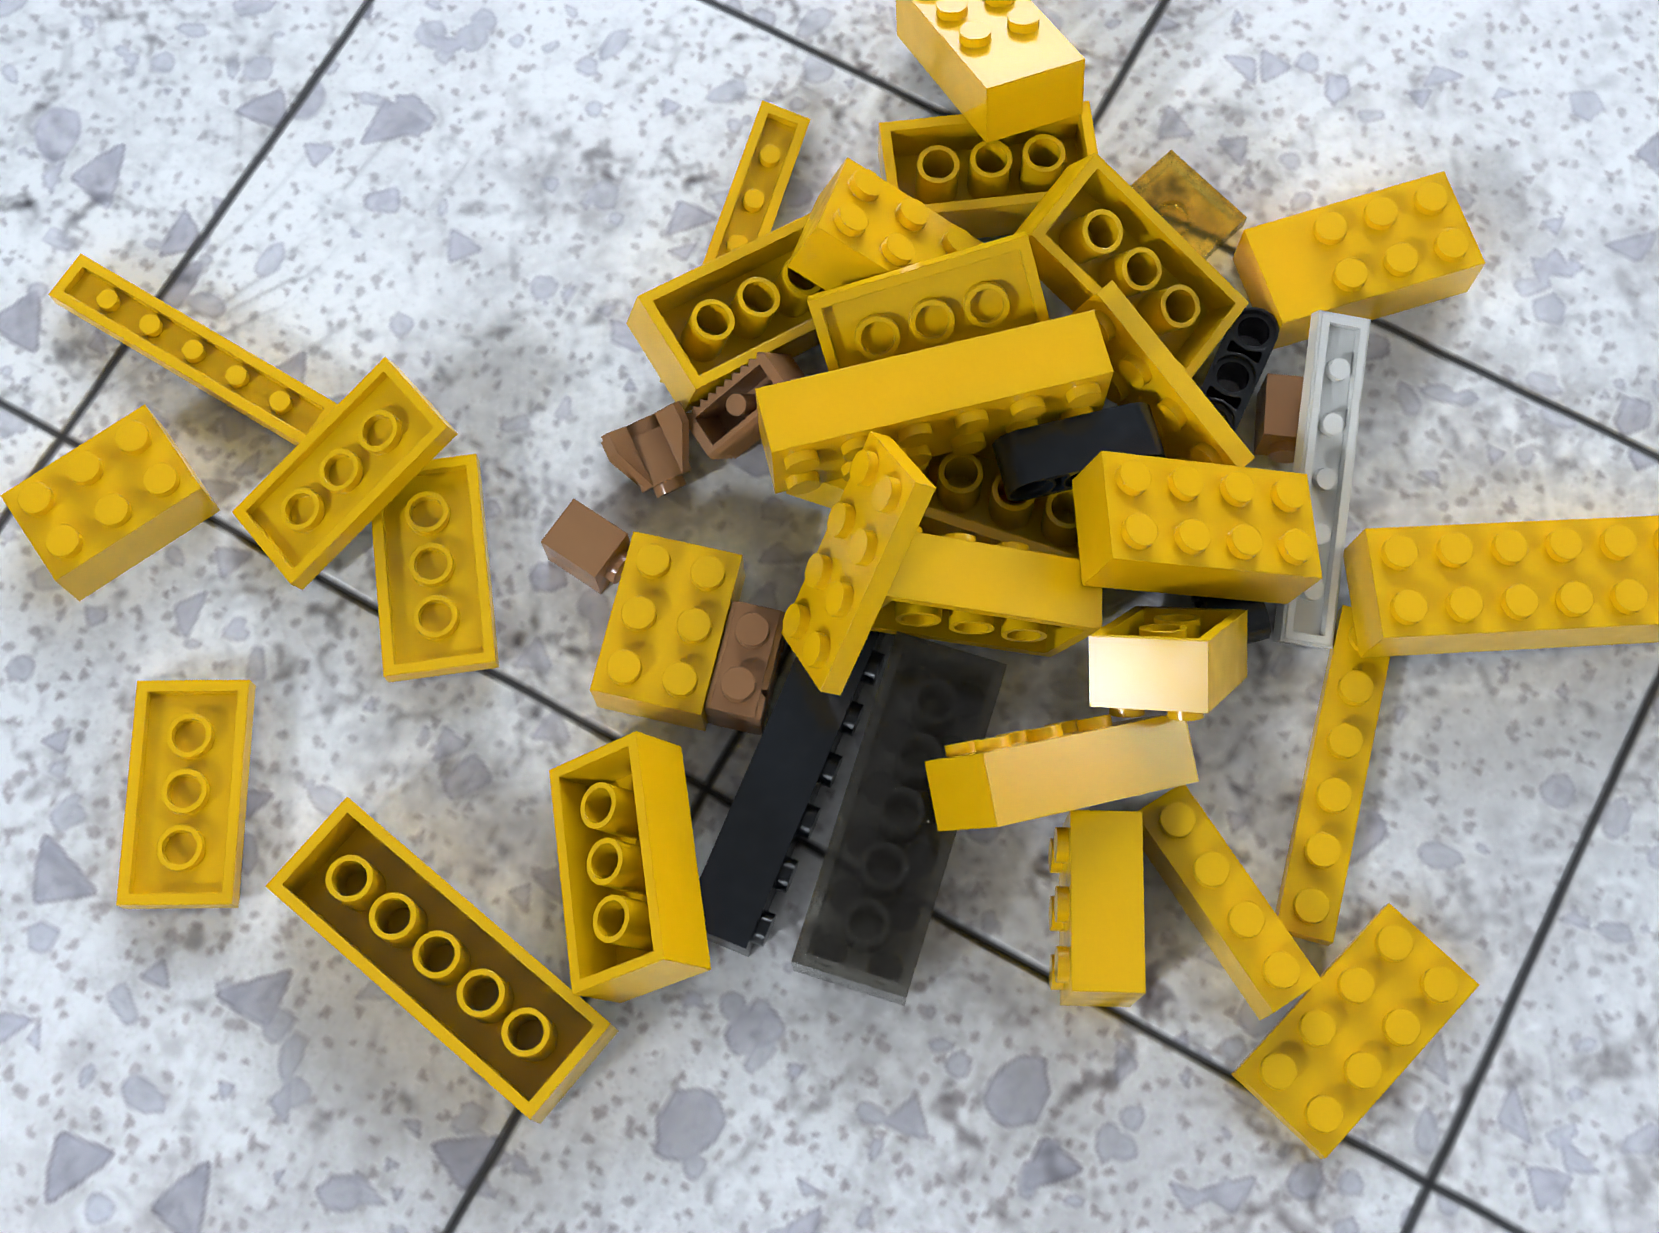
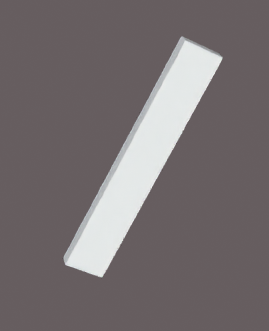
[1272,310,1371,649]

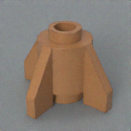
[601,401,692,498]

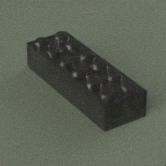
[791,631,1007,1006]

